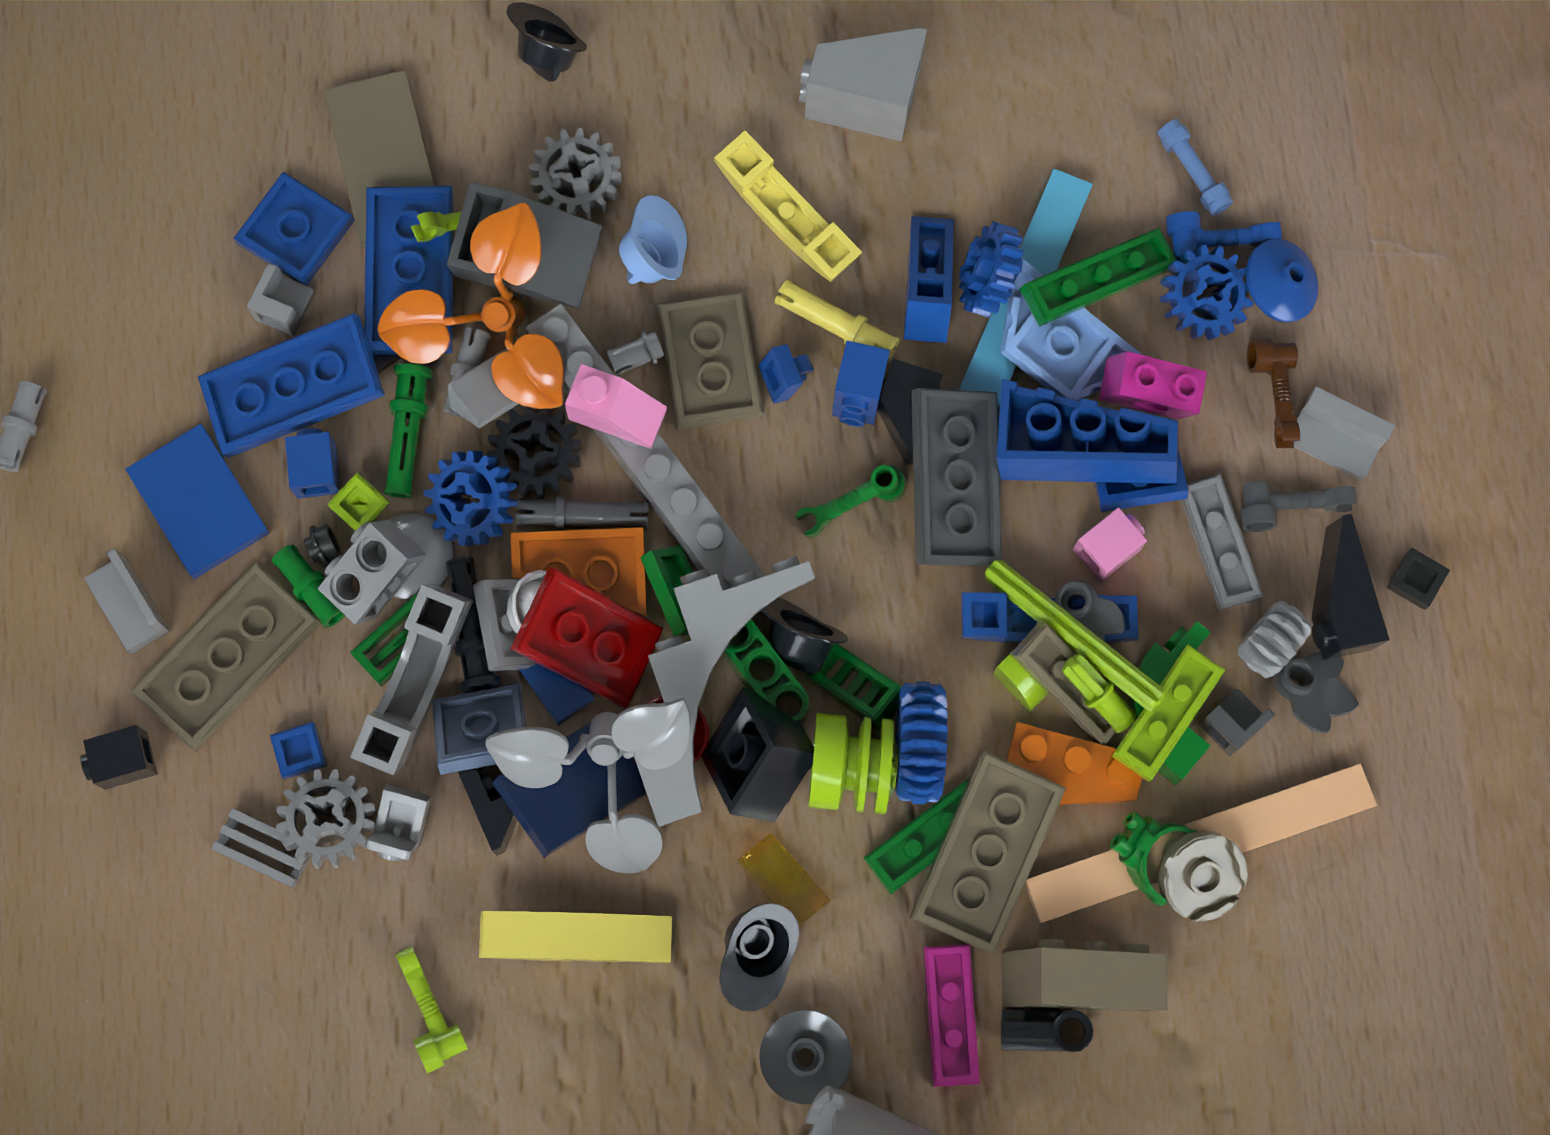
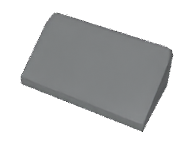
[448,348,518,428]

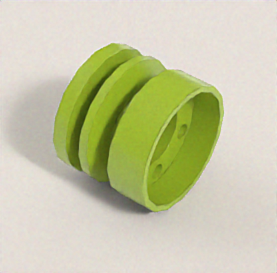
[808,713,898,815]

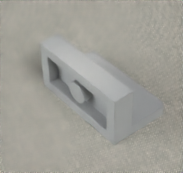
[1293,387,1395,480]
[84,548,170,655]

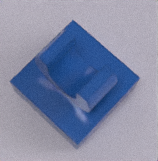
[758,344,814,404]

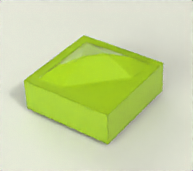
[327,472,391,531]

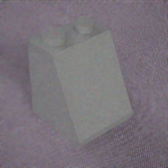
[799,28,927,142]

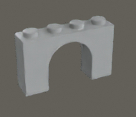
[350,584,474,775]

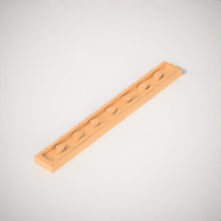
[1025,763,1378,924]

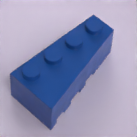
[997,379,1178,484]

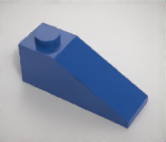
[903,216,954,343]

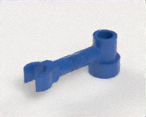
[1166,211,1282,261]

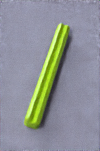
[985,559,1165,711]

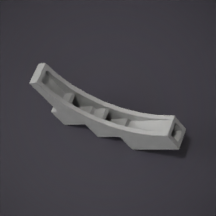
[634,556,815,827]

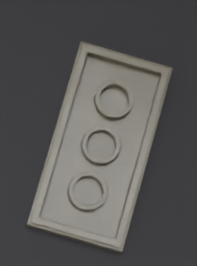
[323,70,435,248]
[130,562,321,752]
[909,751,1066,955]

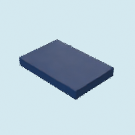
[125,424,270,580]

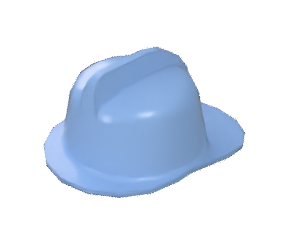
[618,195,687,284]

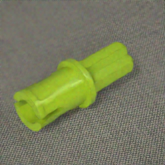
[1062,654,1137,733]

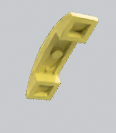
[714,130,862,282]

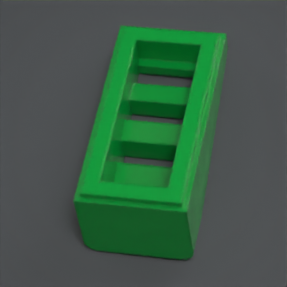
[806,644,902,732]

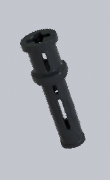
[446,556,501,693]

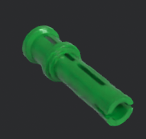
[384,363,433,498]

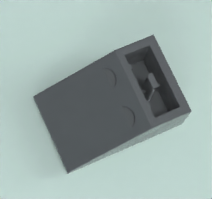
[447,181,602,309]

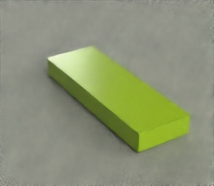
[1112,645,1225,782]

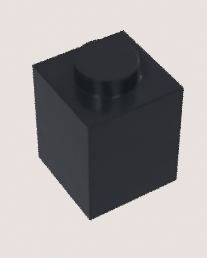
[80,725,158,790]

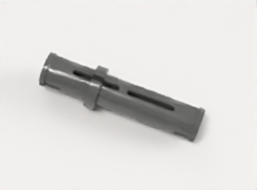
[516,496,649,531]

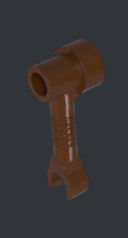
[1247,339,1300,448]

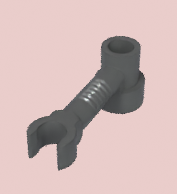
[1240,481,1357,532]

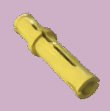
[774,279,900,362]

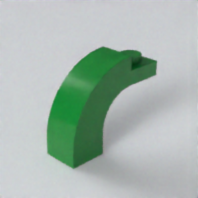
[1128,621,1211,786]

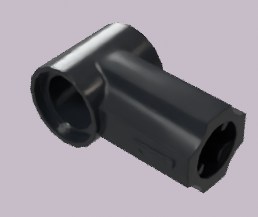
[1001,1009,1094,1052]

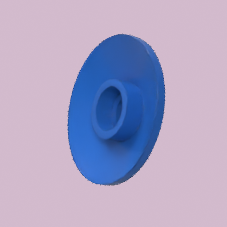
[1246,239,1318,323]

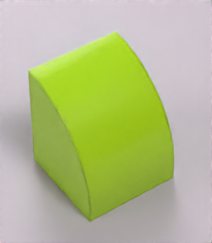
[993,650,1048,712]

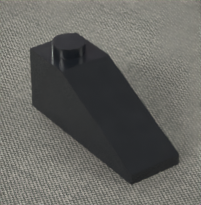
[1311,514,1390,660]

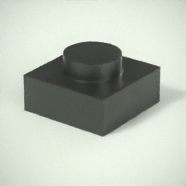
[1386,548,1450,610]

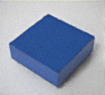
[270,722,328,780]

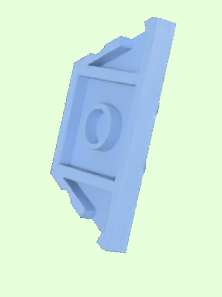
[1000,258,1142,401]

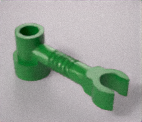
[795,465,907,538]

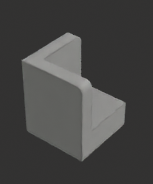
[247,262,315,337]

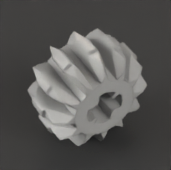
[1238,601,1311,678]

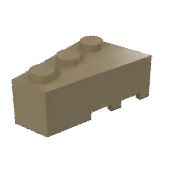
[1002,939,1168,1012]

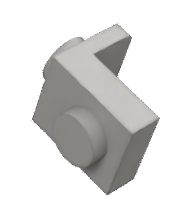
[366,784,431,861]

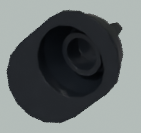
[506,2,587,82]
[760,597,848,674]
[719,903,800,1012]

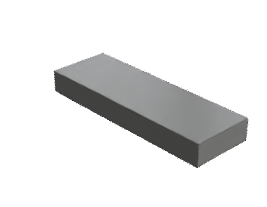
[1181,474,1263,611]

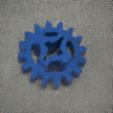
[959,221,1024,318]
[1159,245,1254,340]
[423,450,518,546]

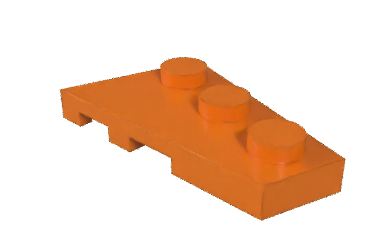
[510,527,647,616]
[1006,722,1142,805]

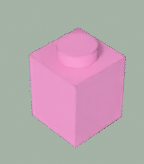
[1073,507,1147,583]

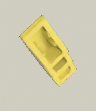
[479,911,672,963]

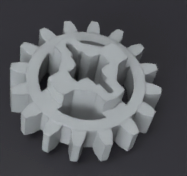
[529,128,622,220]
[276,769,377,869]

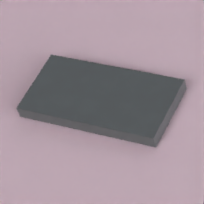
[911,388,1002,567]

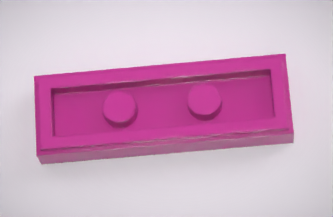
[923,944,980,1087]

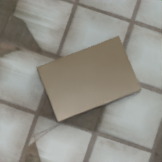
[658,292,763,430]

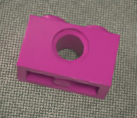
[1099,351,1207,420]

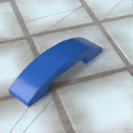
[961,592,1139,644]

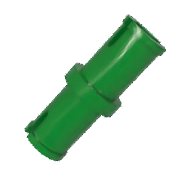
[272,544,345,628]

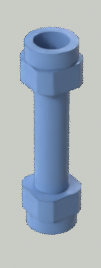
[1157,119,1234,216]

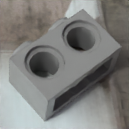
[318,519,426,625]

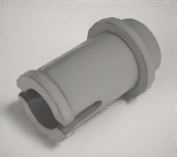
[606,331,664,376]

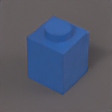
[285,428,341,499]

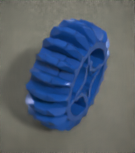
[895,681,948,804]

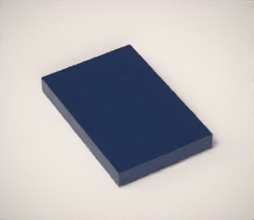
[492,722,647,858]

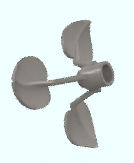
[486,698,691,873]

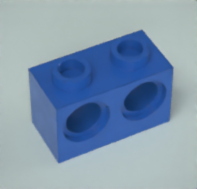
[832,341,890,427]

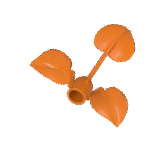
[377,203,565,409]

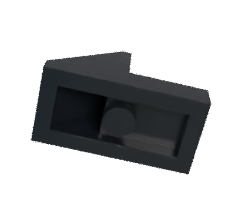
[458,768,518,856]

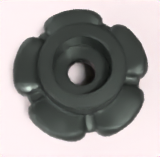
[304,524,342,566]

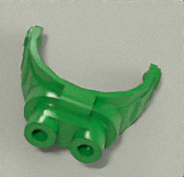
[1110,811,1198,907]

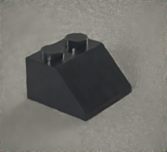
[701,687,814,822]

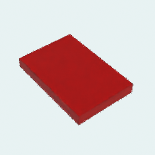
[510,568,664,708]

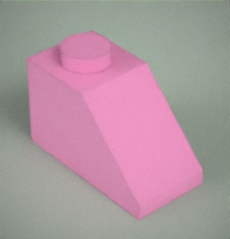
[565,364,667,449]

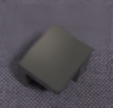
[1199,689,1276,756]

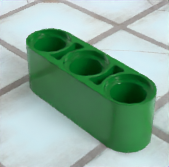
[722,619,809,725]

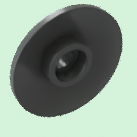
[759,1010,852,1104]

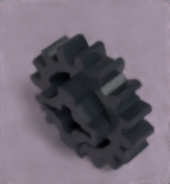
[486,406,583,499]

